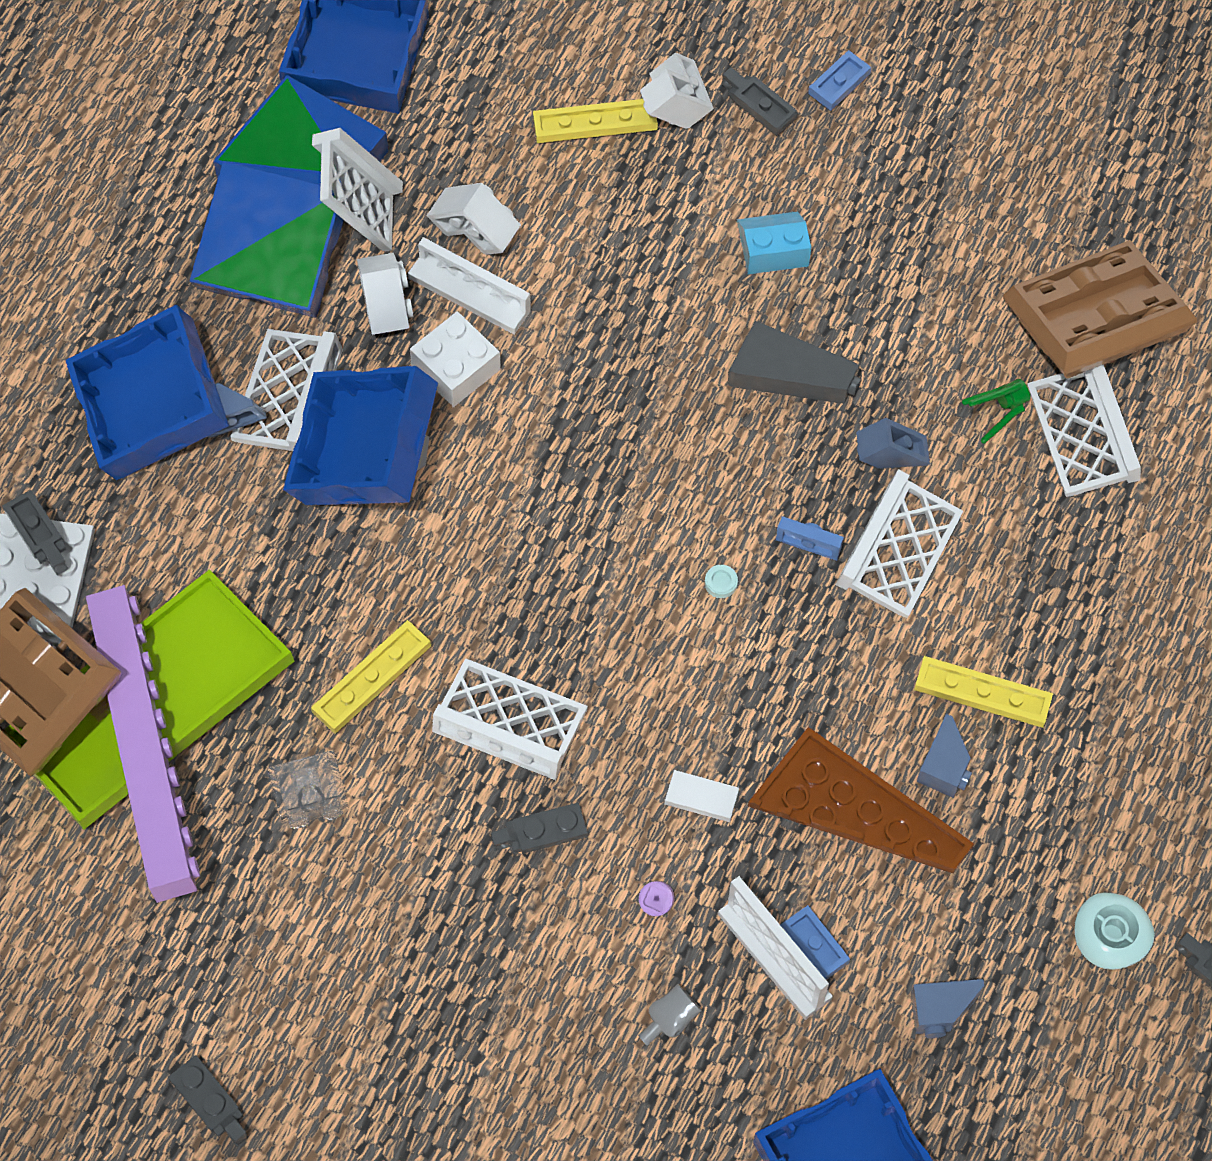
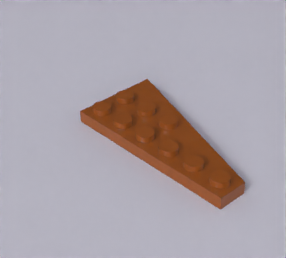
[748,727,974,874]

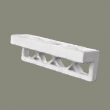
[408,237,531,335]

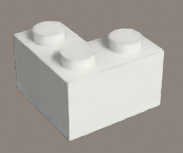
[640,52,714,129]
[427,183,521,255]
[357,253,413,335]

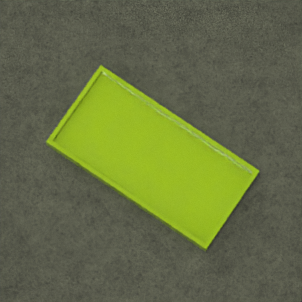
[4,569,294,830]

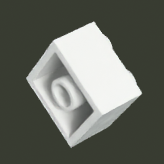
[410,311,501,407]

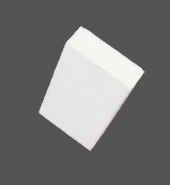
[665,770,739,822]

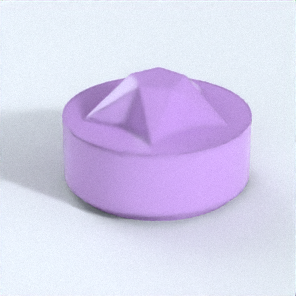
[639,881,675,916]

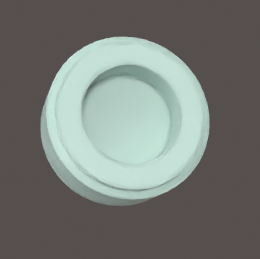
[705,565,738,598]

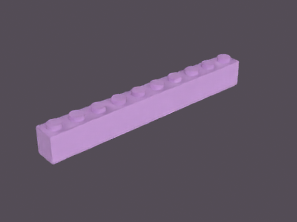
[86,585,200,903]

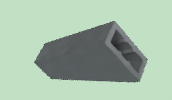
[727,321,862,404]

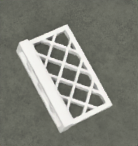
[312,128,403,251]
[230,329,343,451]
[1027,365,1141,497]
[835,469,963,618]
[432,658,588,780]
[718,876,833,1020]

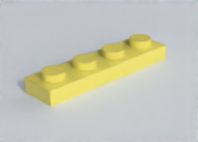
[533,99,658,143]
[311,620,431,734]
[914,656,1053,728]

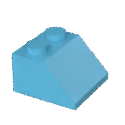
[737,211,811,274]

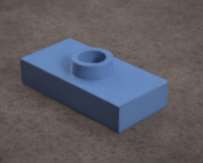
[808,50,871,111]
[776,516,844,561]
[780,905,850,979]

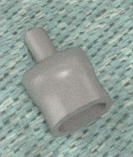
[638,984,702,1046]

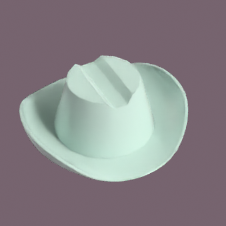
[1075,893,1155,970]

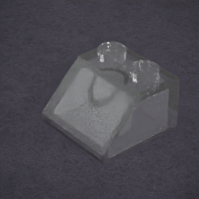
[267,750,349,829]

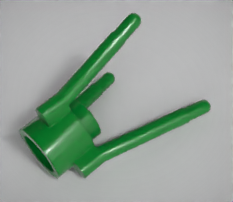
[962,379,1031,444]

